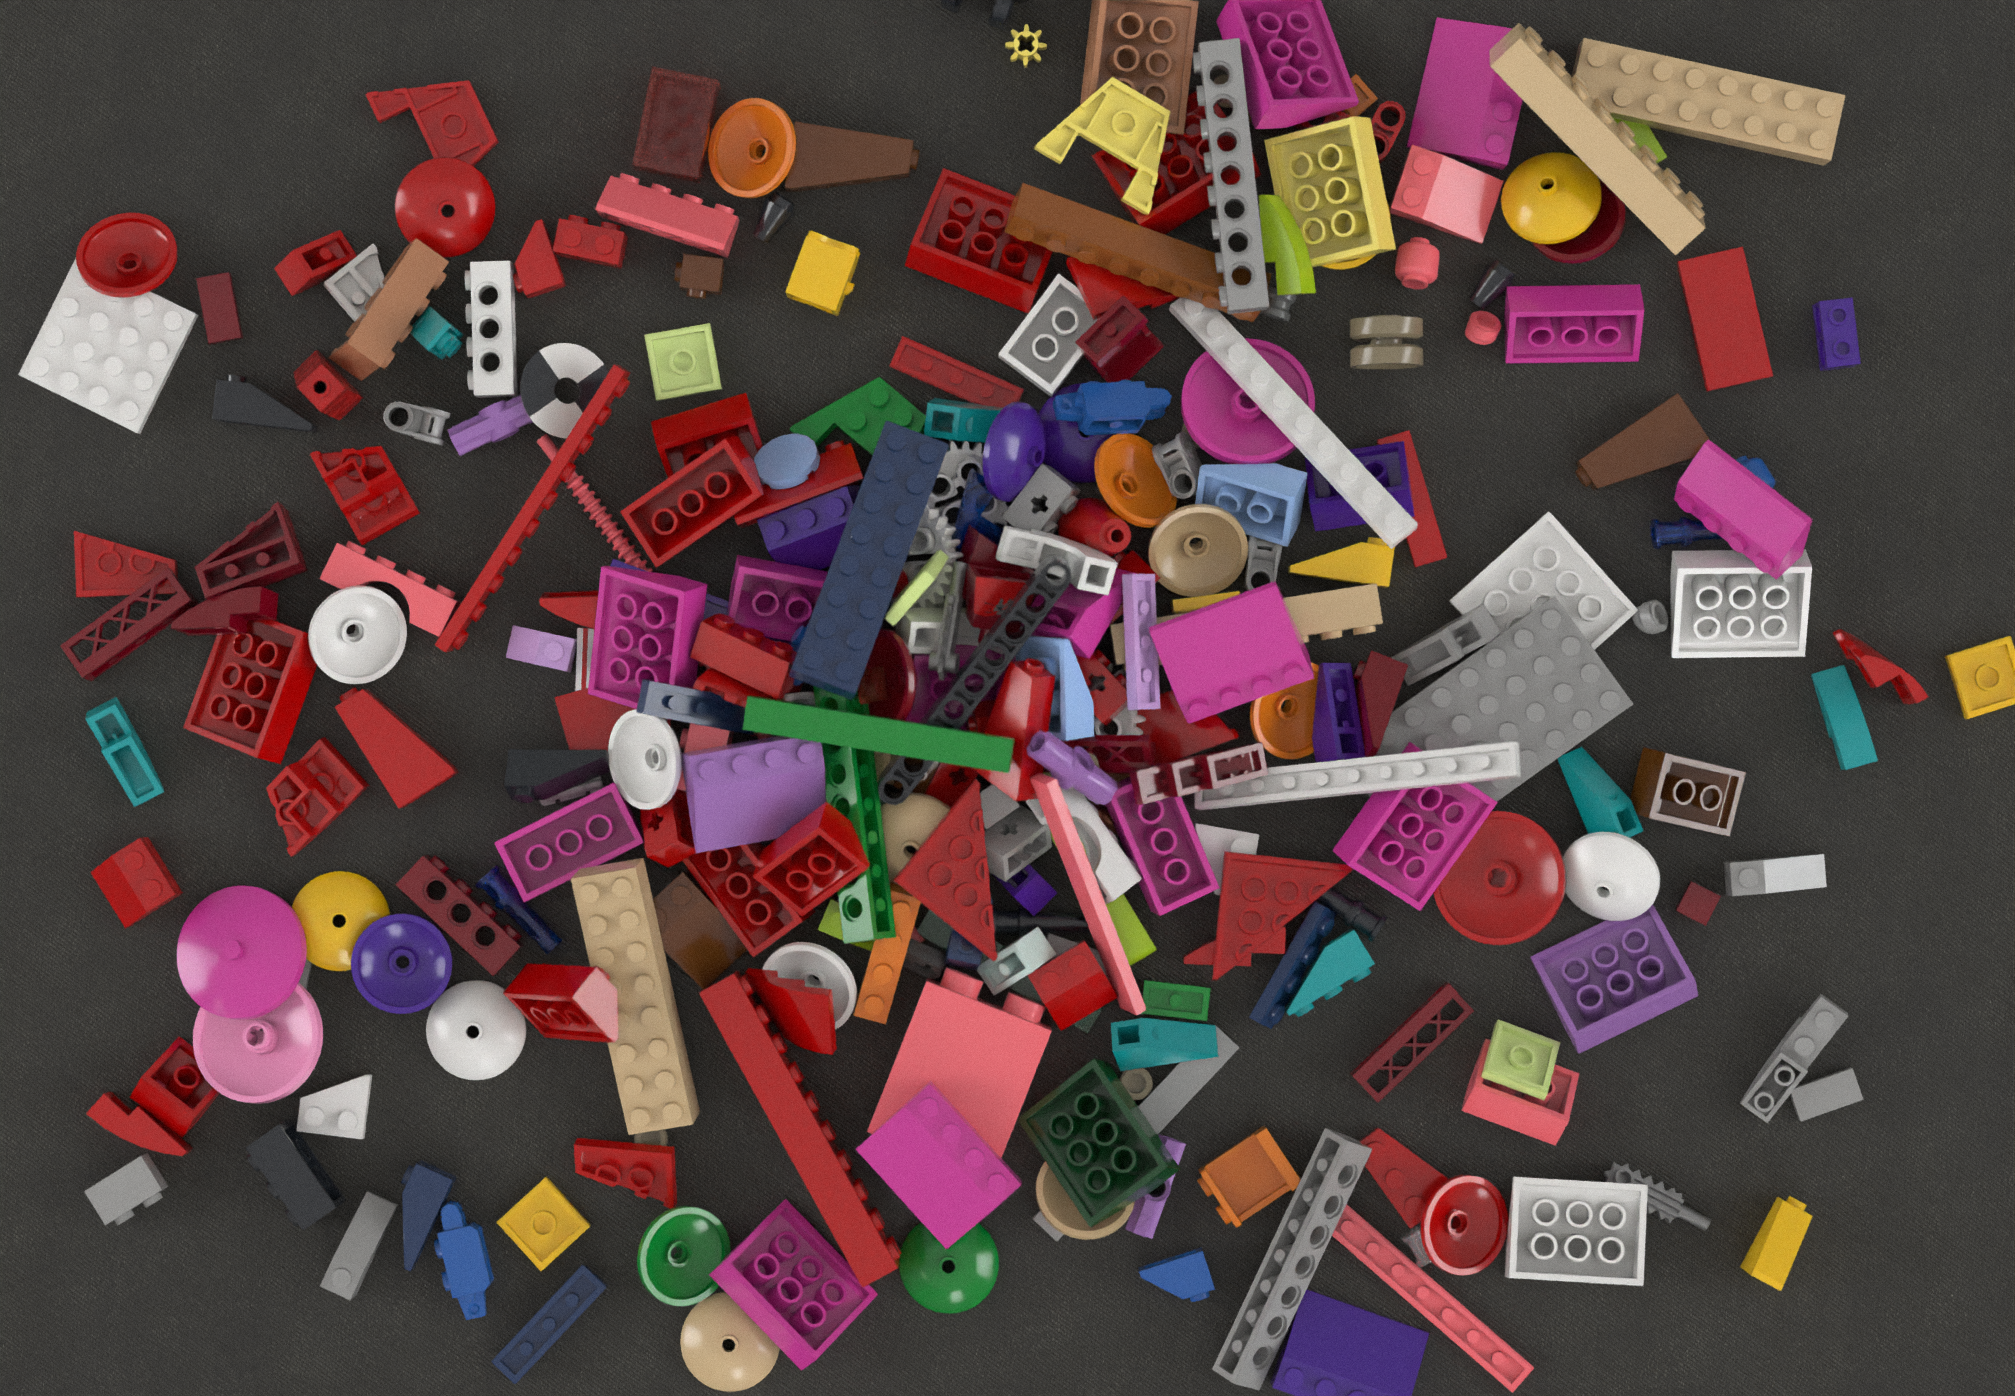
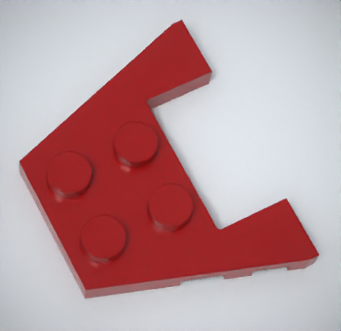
[365,80,499,166]

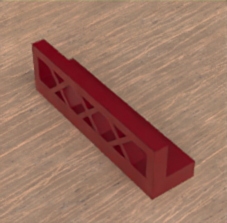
[60,568,199,681]
[1043,735,1156,773]
[1350,982,1474,1103]

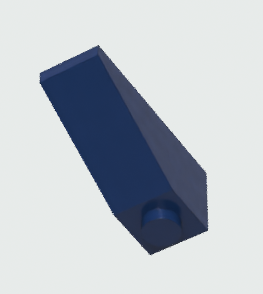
[401,1160,457,1271]

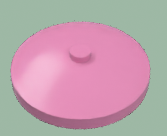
[193,983,323,1104]

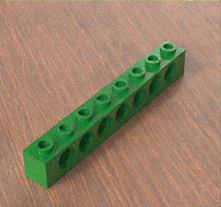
[813,672,896,944]

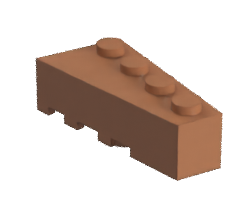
[329,238,449,381]

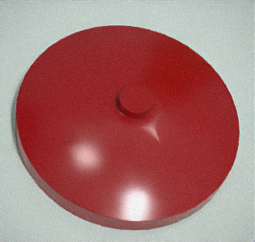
[1433,811,1566,945]

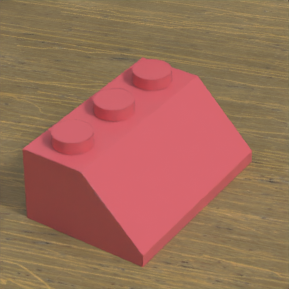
[1462,1039,1579,1146]

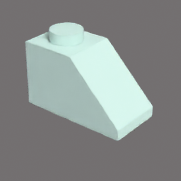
[977,927,1056,995]

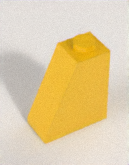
[1740,1196,1813,1291]

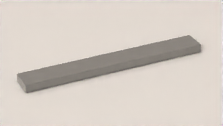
[1033,1025,1239,1242]

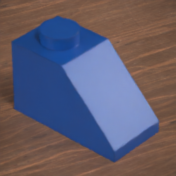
[1138,1247,1215,1302]

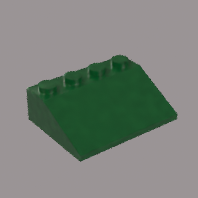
[1017,1058,1180,1227]

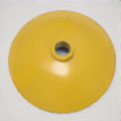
[1501,152,1602,244]
[292,871,390,971]

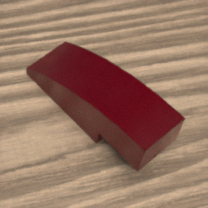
[171,586,279,636]

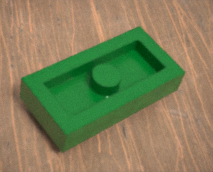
[1141,980,1211,1021]

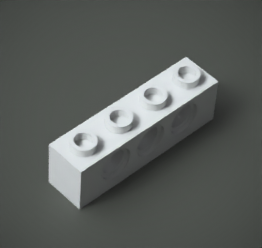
[465,261,518,398]

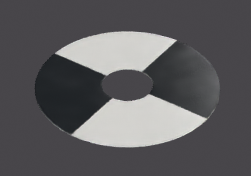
[520,343,612,438]

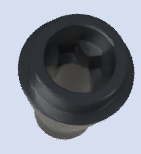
[752,191,796,243]
[1469,259,1516,310]

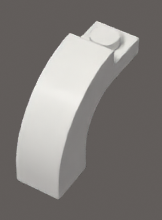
[995,525,1117,595]

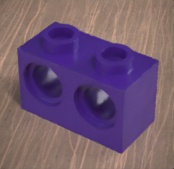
[1812,297,1861,371]

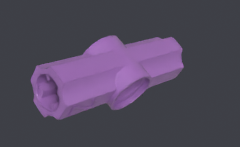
[447,395,533,456]
[1027,730,1118,806]
[1125,1134,1186,1239]

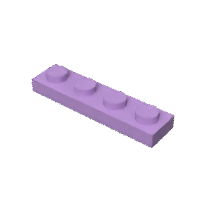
[1122,574,1160,710]

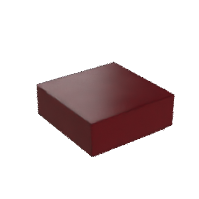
[1675,881,1721,926]

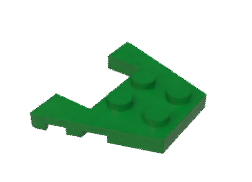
[789,377,926,457]

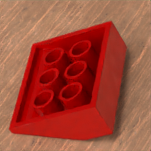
[1092,91,1261,235]
[905,168,1053,314]
[183,620,317,764]

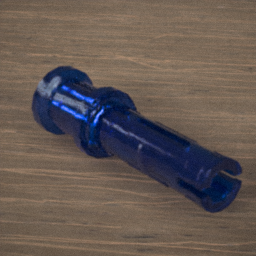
[1651,517,1723,549]
[475,865,562,955]

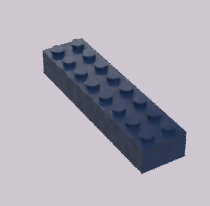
[789,420,949,700]

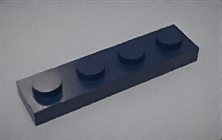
[636,679,754,735]
[1249,901,1337,1029]
[491,1263,608,1384]

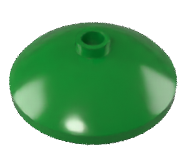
[637,1206,731,1306]
[899,1222,999,1314]

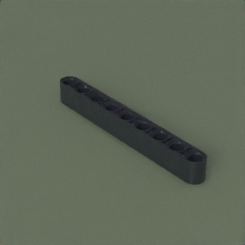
[878,555,1071,805]

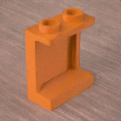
[1197,1125,1301,1228]

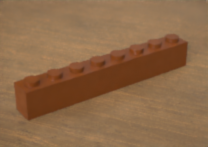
[1005,183,1272,322]

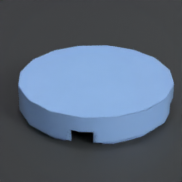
[754,434,820,490]

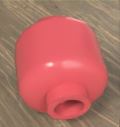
[1395,237,1440,289]

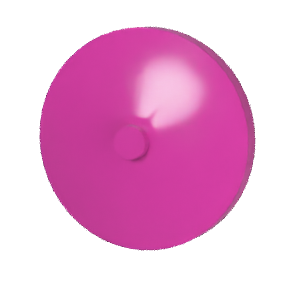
[1181,338,1315,464]
[177,885,307,1020]

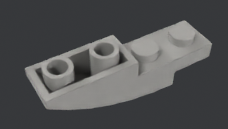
[1740,994,1848,1123]

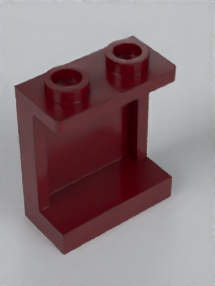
[1075,296,1163,383]

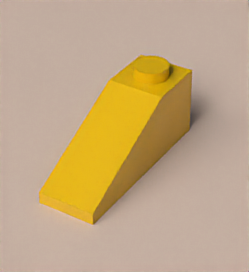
[1288,537,1395,588]

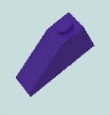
[1312,663,1365,763]

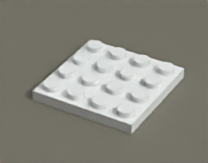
[18,258,198,434]
[1449,511,1638,650]

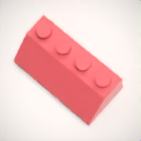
[595,173,740,258]

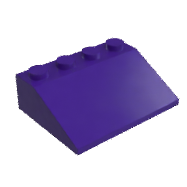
[1270,1289,1429,1396]

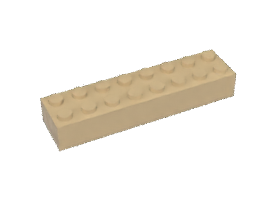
[1489,23,1706,255]
[1572,38,1845,166]
[1109,583,1383,671]
[571,858,700,1135]

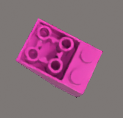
[1021,568,1136,659]

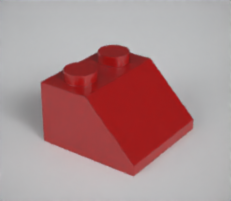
[90,837,183,929]
[1027,940,1118,1031]
[130,1036,219,1138]

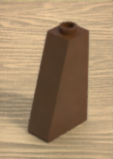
[785,122,920,192]
[1575,393,1711,490]

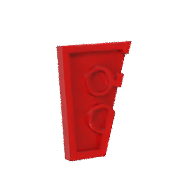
[74,531,178,598]
[1359,1127,1448,1229]
[574,1138,677,1209]

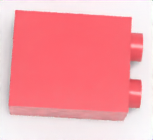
[867,967,1052,1158]

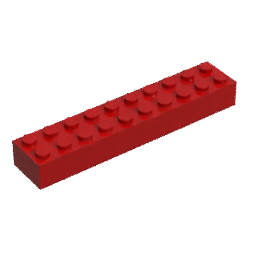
[699,970,902,1288]

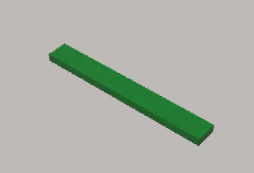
[743,695,1015,773]

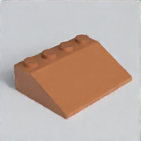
[1080,0,1199,135]

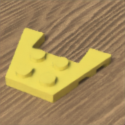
[1034,77,1170,216]

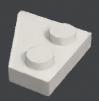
[323,244,384,322]
[1195,823,1259,895]
[296,1074,372,1139]

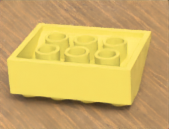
[1264,116,1396,267]

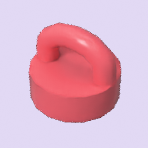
[1465,311,1502,345]

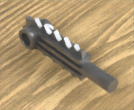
[929,562,967,680]
[1604,1162,1711,1231]

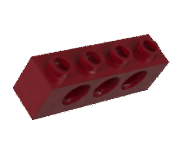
[396,855,524,976]

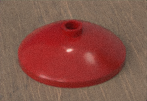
[395,157,495,258]
[76,213,178,298]
[1420,1175,1508,1276]

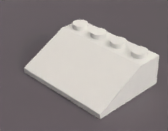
[1670,549,1812,658]
[1504,1177,1648,1286]

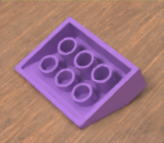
[681,736,826,853]
[1530,904,1698,1054]

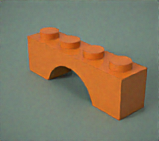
[853,882,921,1024]

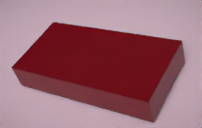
[196,272,243,345]

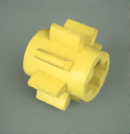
[1005,24,1047,68]

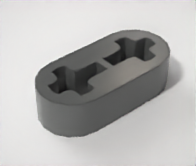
[902,938,946,979]

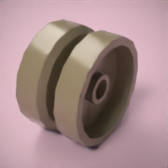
[1350,315,1423,370]

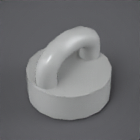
[1632,600,1668,634]

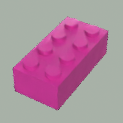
[1106,763,1220,916]
[494,782,645,902]

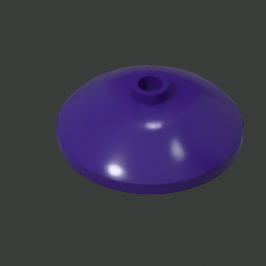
[1039,383,1135,483]
[983,402,1046,502]
[351,913,452,1014]

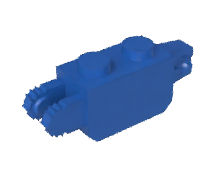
[1053,380,1172,435]
[434,1200,494,1320]

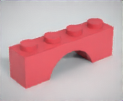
[319,540,461,637]

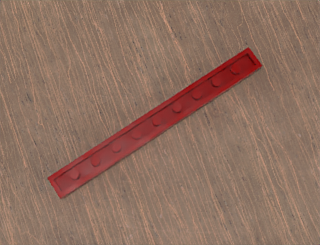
[435,364,631,653]

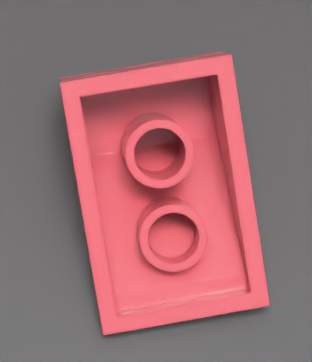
[1389,145,1504,245]

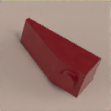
[1353,650,1408,757]

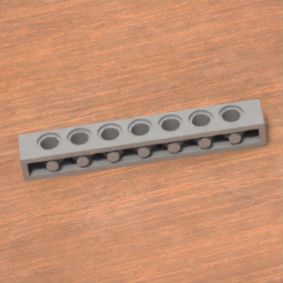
[1193,38,1269,314]
[1212,1128,1372,1390]

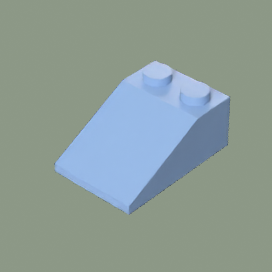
[1195,463,1308,547]
[1016,635,1094,741]

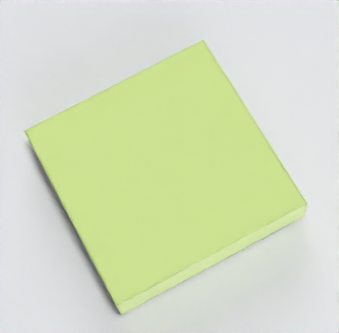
[644,323,722,401]
[885,550,949,626]
[1481,1019,1560,1100]

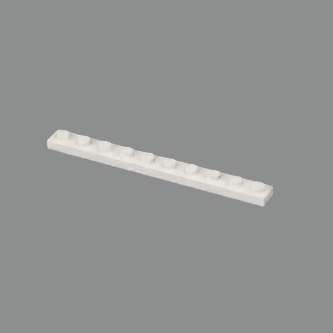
[1169,297,1418,549]
[1194,741,1521,810]

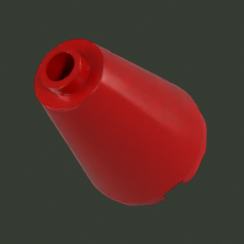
[1058,498,1131,557]

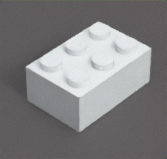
[998,274,1098,397]

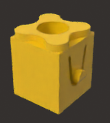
[785,231,860,316]

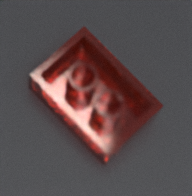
[632,67,720,183]

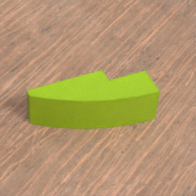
[1259,195,1316,295]

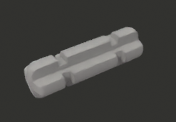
[540,776,603,806]

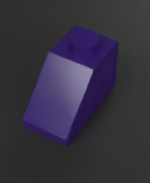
[991,864,1057,916]

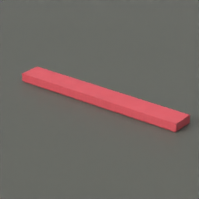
[1030,773,1146,1016]
[1332,1204,1534,1393]

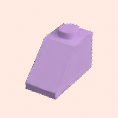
[506,625,577,672]

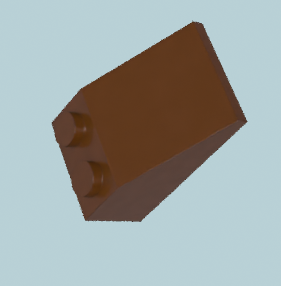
[1630,747,1746,837]
[653,871,747,989]

